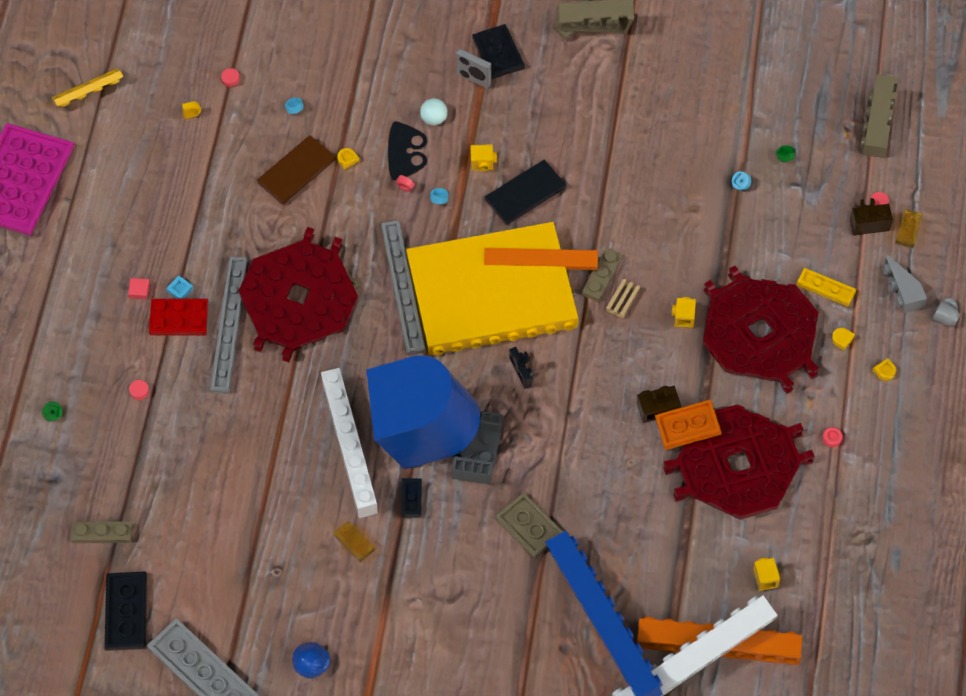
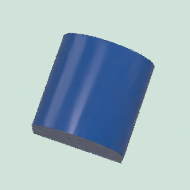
[366,355,480,469]

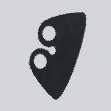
[388,121,427,181]

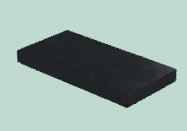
[485,159,566,225]
[104,571,147,651]

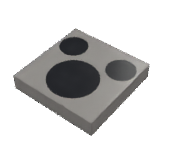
[456,49,491,89]

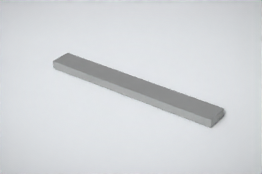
[381,220,426,356]
[210,257,248,394]

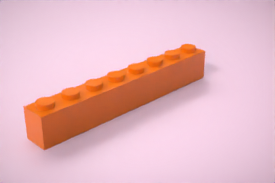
[637,617,802,665]

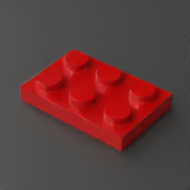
[149,299,209,336]

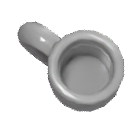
[932,297,961,327]

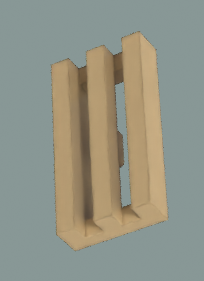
[606,279,640,319]

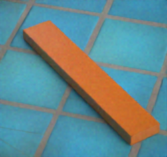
[484,248,598,270]

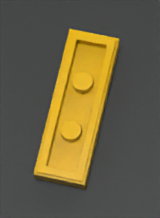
[796,268,857,307]

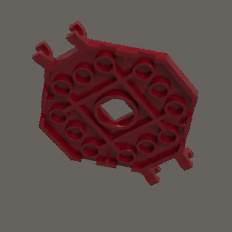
[238,227,358,363]
[703,265,819,394]
[663,404,815,520]

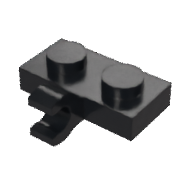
[509,347,533,389]

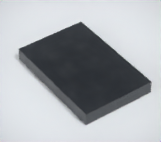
[472,24,525,80]

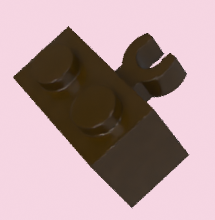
[850,198,893,236]
[636,385,681,423]

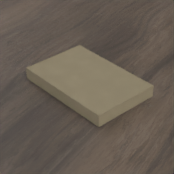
[495,492,563,559]

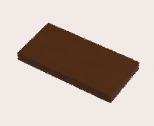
[257,135,336,205]

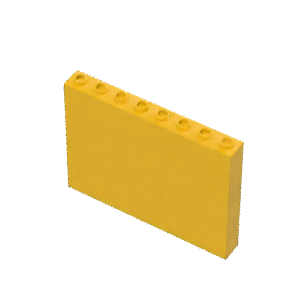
[406,222,578,355]

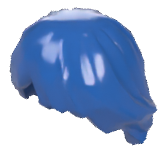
[292,642,330,679]

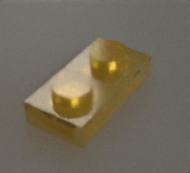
[895,209,922,248]
[334,520,375,563]

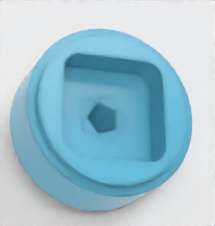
[285,98,304,114]
[732,171,751,191]
[430,188,449,204]

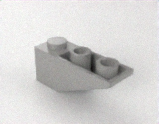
[882,256,927,313]

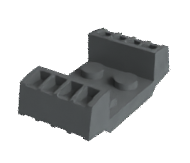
[452,411,503,485]

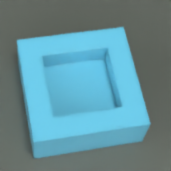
[166,276,193,299]

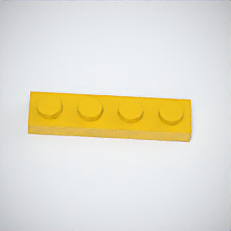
[51,68,123,107]

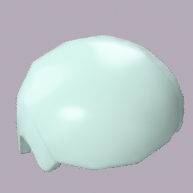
[420,98,447,126]

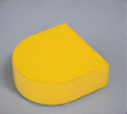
[182,101,201,119]
[337,148,359,170]
[832,328,855,351]
[872,358,896,381]

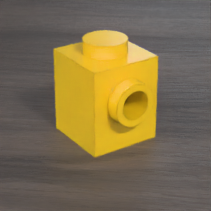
[471,144,497,171]
[671,297,696,328]
[753,557,780,591]

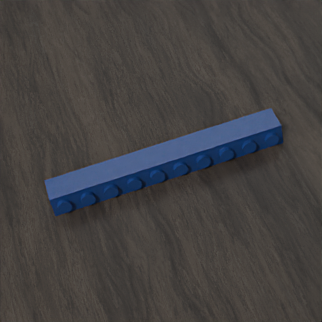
[545,531,663,696]

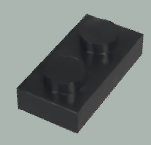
[401,478,422,518]

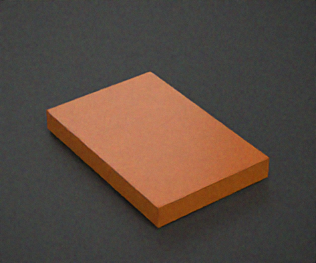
[655,399,722,450]

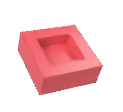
[128,278,150,299]

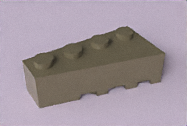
[556,0,634,34]
[860,74,899,158]

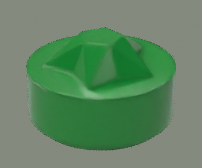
[776,145,795,162]
[42,402,63,422]

